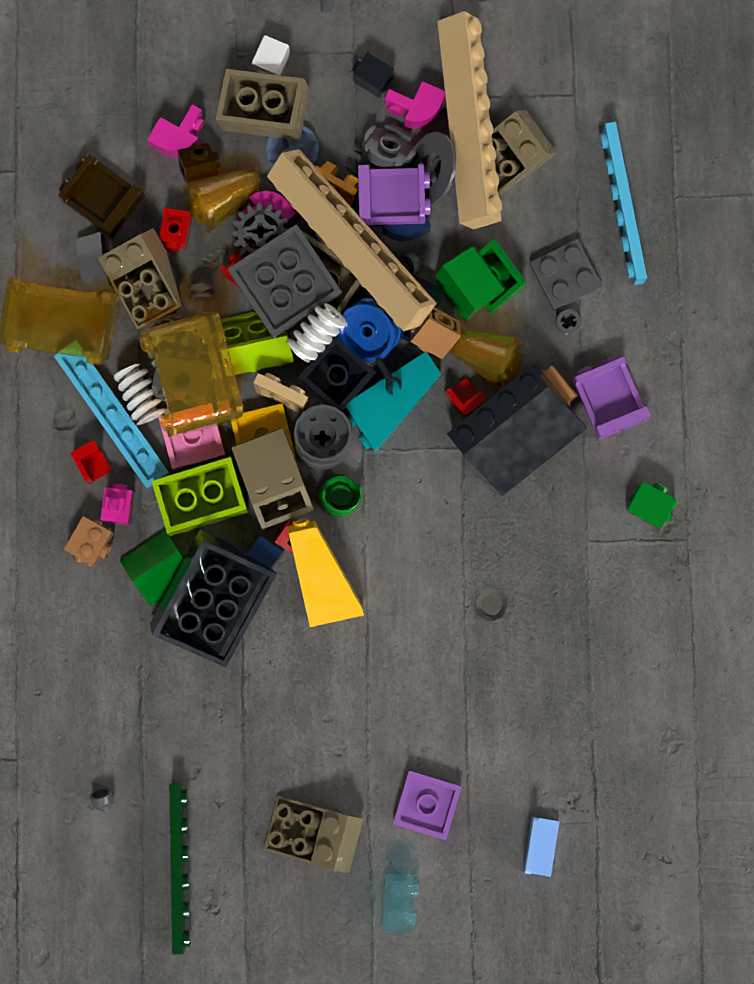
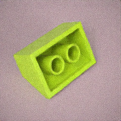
[202,312,294,380]

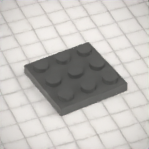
[228,224,342,339]

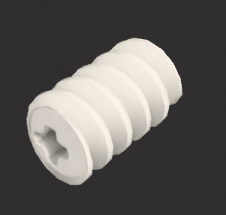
[286,303,347,362]
[114,364,166,425]

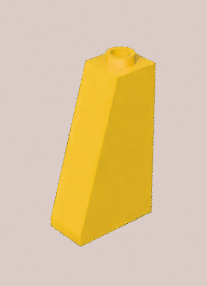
[288,519,364,627]

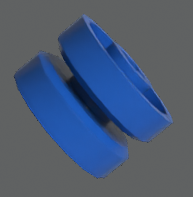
[338,295,404,362]

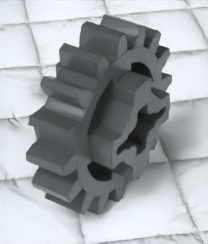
[231,203,288,257]

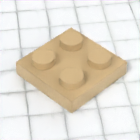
[253,373,309,414]

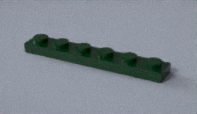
[169,784,191,955]

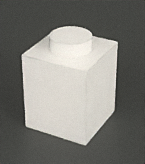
[252,35,290,75]

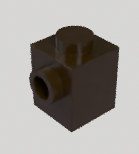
[177,142,221,188]

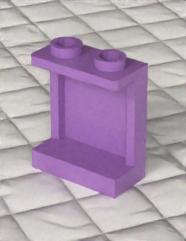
[358,164,430,225]
[572,355,651,440]

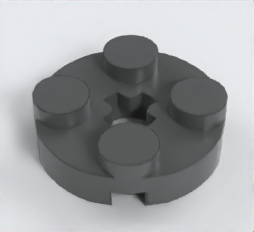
[361,124,416,169]

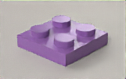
[393,771,462,840]

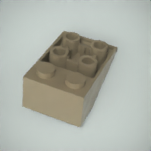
[492,110,557,195]
[98,228,182,330]
[231,428,313,529]
[263,796,363,873]

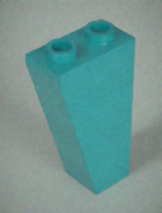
[344,352,441,453]

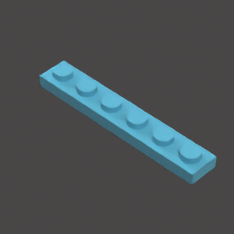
[599,122,647,285]
[54,341,170,489]

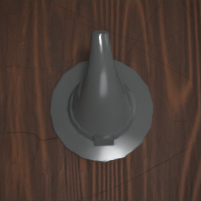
[407,132,457,206]

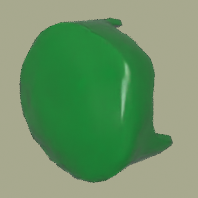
[317,474,362,518]

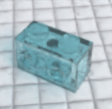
[381,872,419,933]

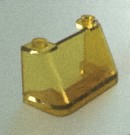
[0,278,121,365]
[140,310,243,438]

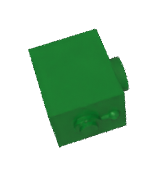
[627,482,677,529]

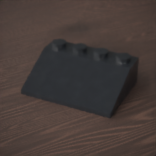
[447,364,588,496]
[150,529,277,667]

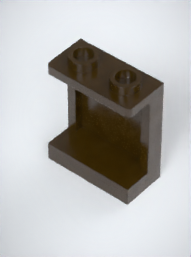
[58,153,145,239]

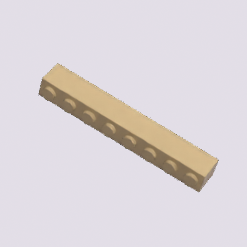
[437,11,502,229]
[267,149,437,331]

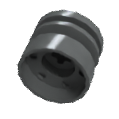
[293,404,352,470]

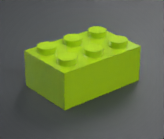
[151,457,248,537]

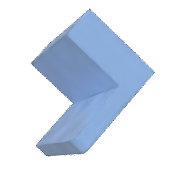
[523,816,559,877]

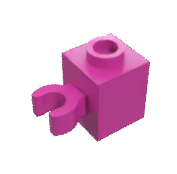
[100,484,135,526]

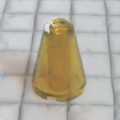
[183,168,261,233]
[449,328,525,389]

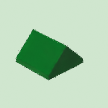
[479,239,526,313]
[434,246,506,322]
[120,531,184,606]

